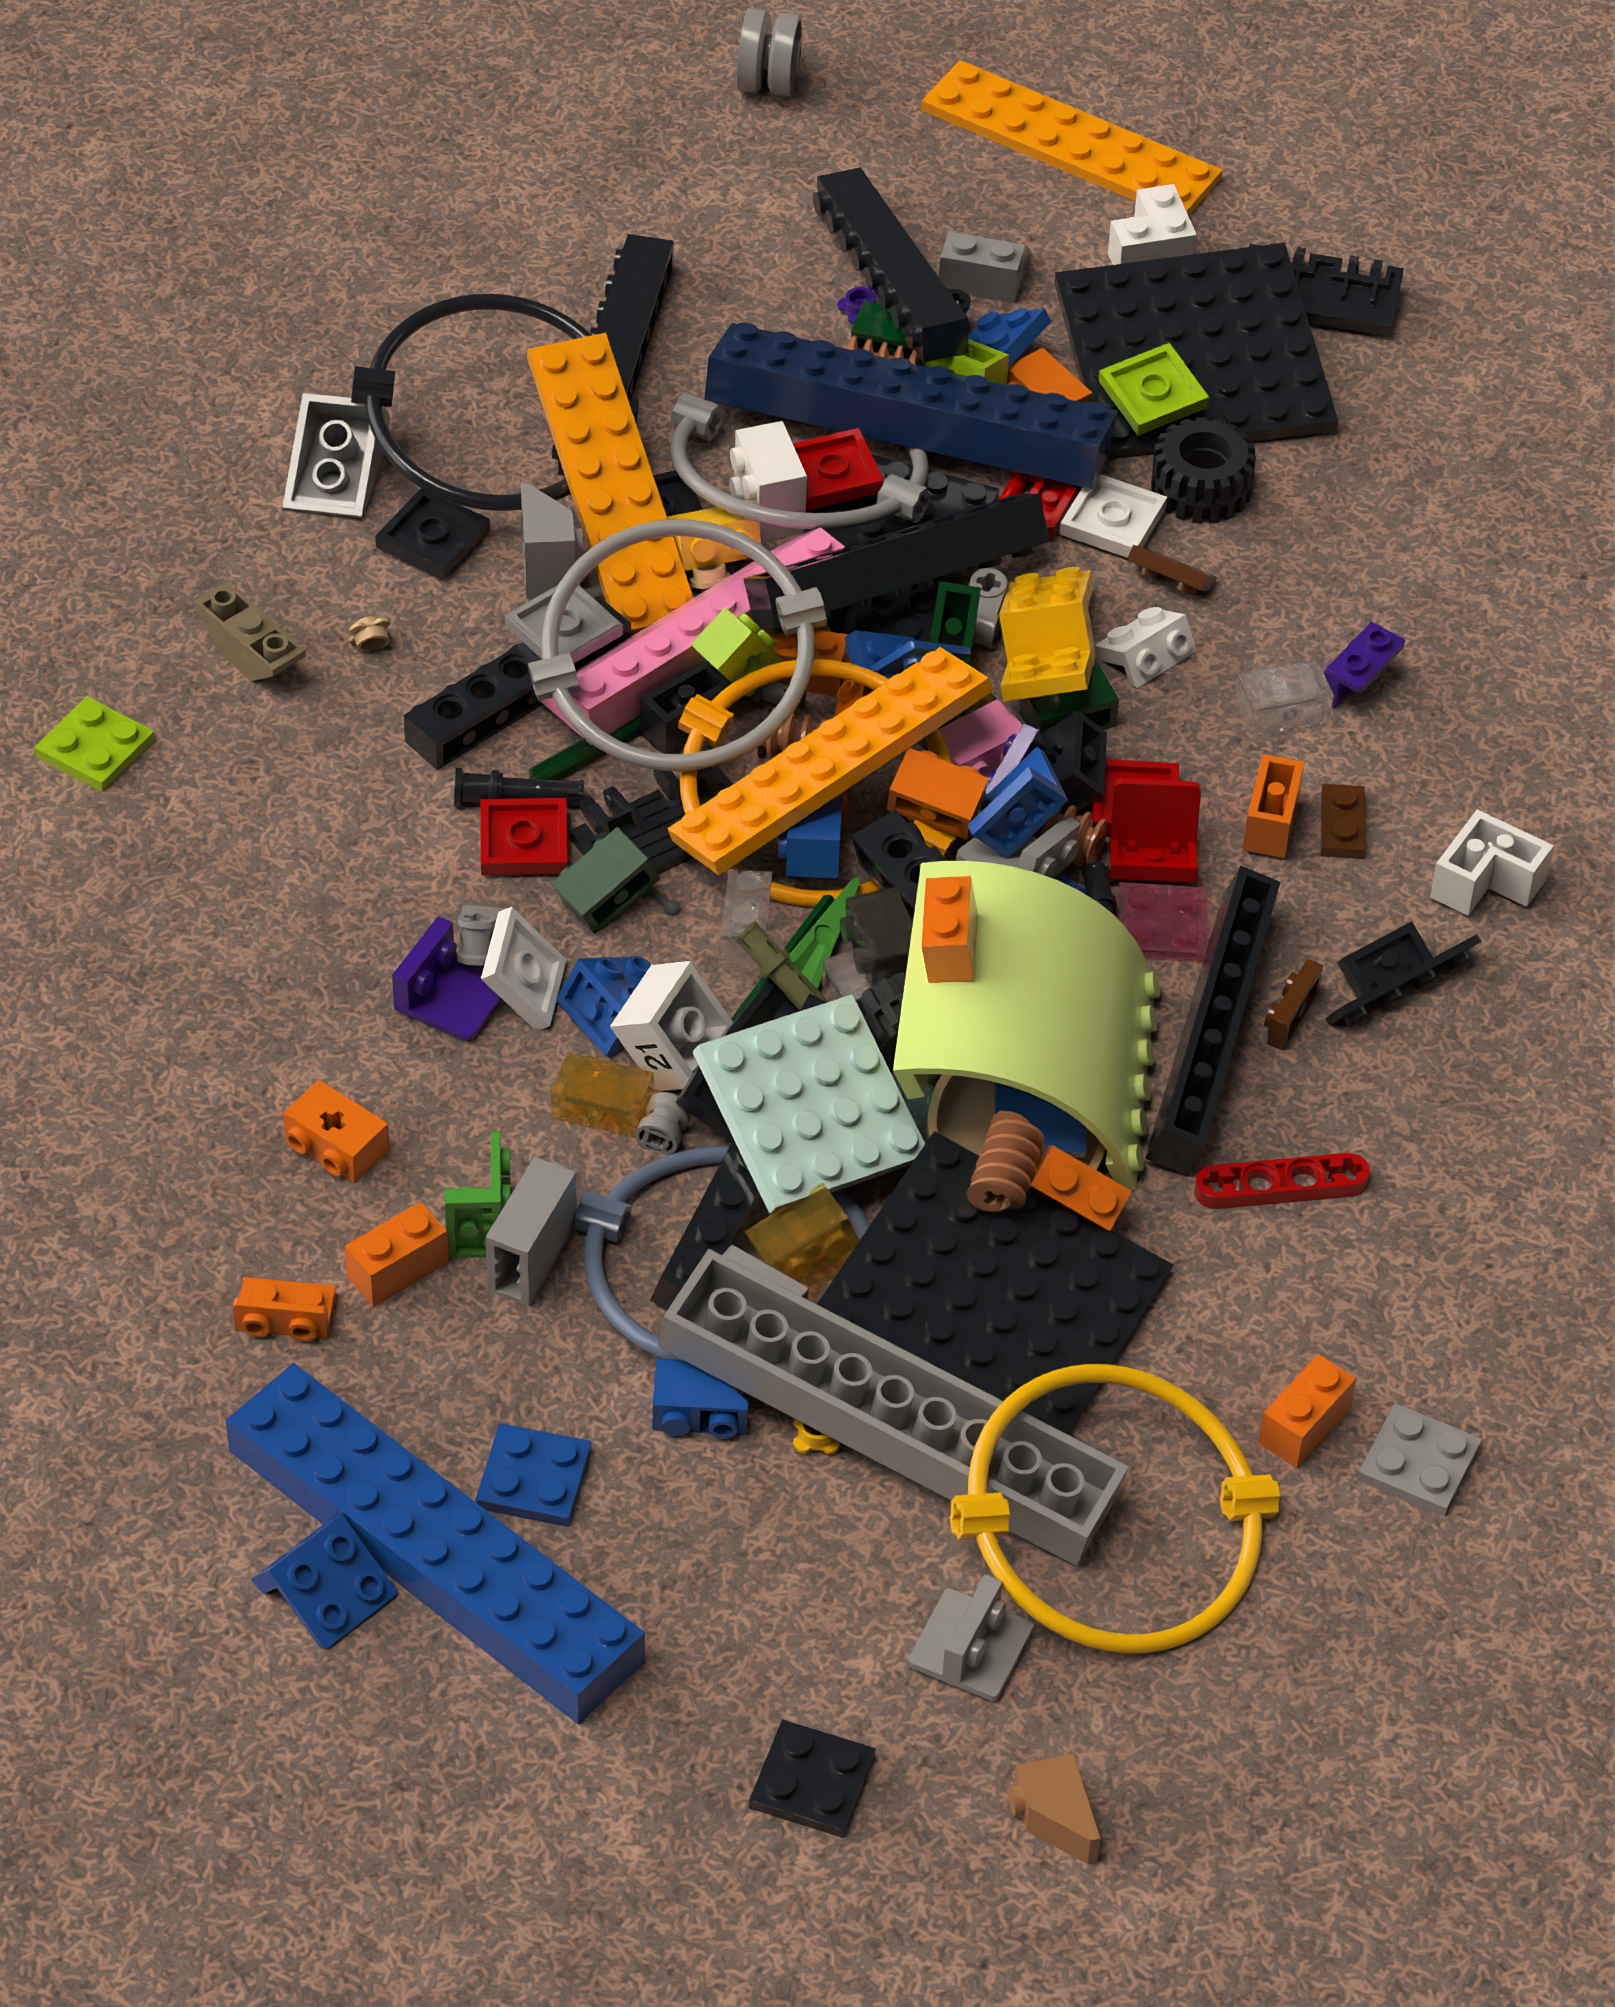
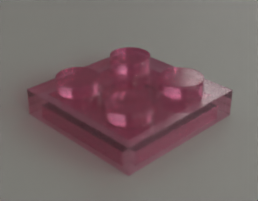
[1118,882,1206,963]

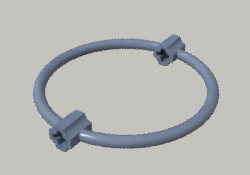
[574,1146,870,1360]

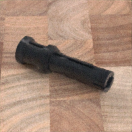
[454,768,584,808]

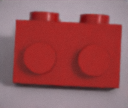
[1109,778,1201,883]

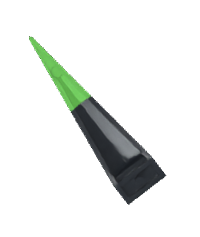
[675,877,860,1143]

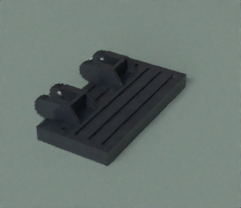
[1249,243,1404,336]
[570,766,733,874]

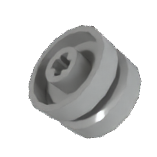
[737,7,802,98]

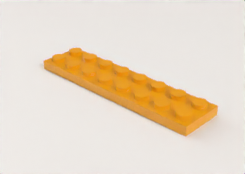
[921,60,1223,216]
[527,333,693,636]
[667,647,993,875]

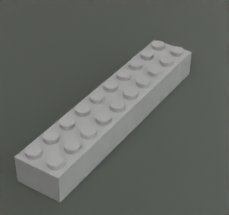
[658,1249,1129,1567]

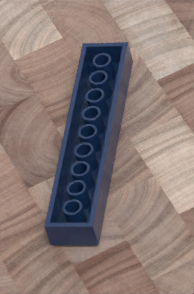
[704,323,1118,489]

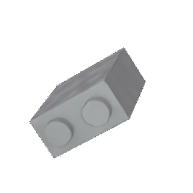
[485,1157,577,1306]

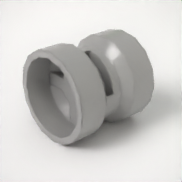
[635,1092,692,1155]

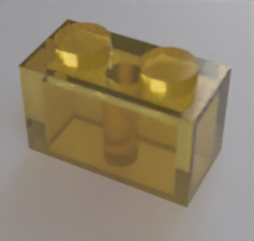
[551,1052,654,1138]
[744,1183,860,1283]

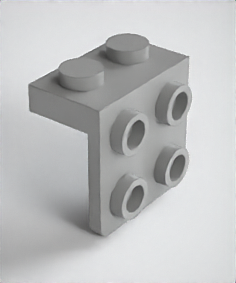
[956,816,1081,878]

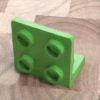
[445,1131,511,1258]

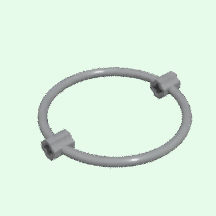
[670,392,931,530]
[528,519,827,771]

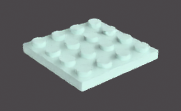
[693,994,925,1214]

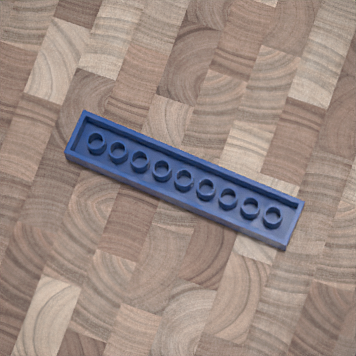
[226,1362,645,1725]

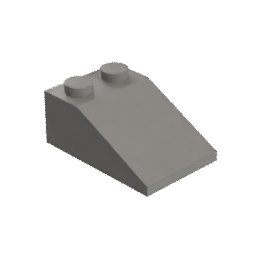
[282,393,391,519]

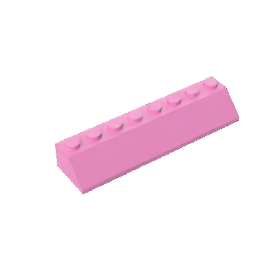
[540,528,845,745]

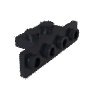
[1326,921,1482,1026]

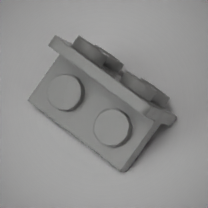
[908,1574,1034,1702]

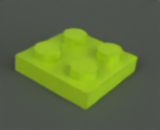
[1099,343,1209,436]
[34,696,155,792]

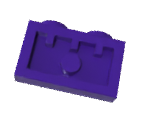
[392,916,503,1042]

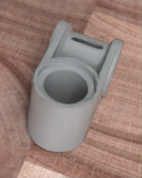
[968,568,1007,649]
[457,905,507,965]

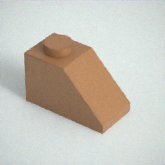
[1007,1753,1101,1864]

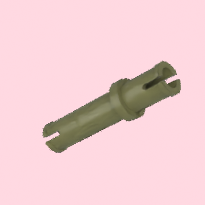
[734,921,828,1011]

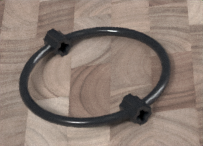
[351,294,639,511]

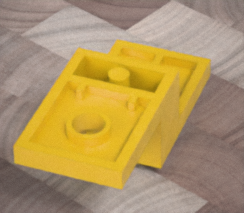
[999,567,1096,702]

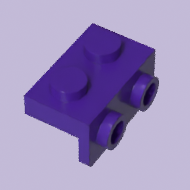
[1320,621,1405,709]

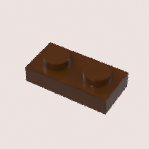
[1127,544,1217,596]
[1321,784,1365,859]
[1264,959,1323,1051]

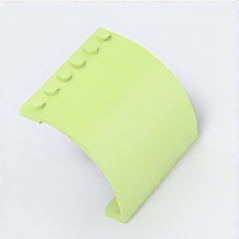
[893,861,1160,1191]

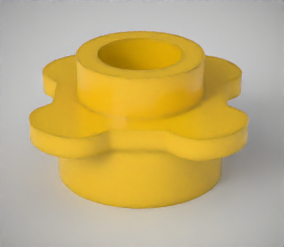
[793,1418,840,1454]

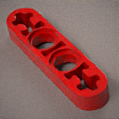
[1194,1153,1370,1209]

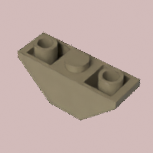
[194,582,306,681]

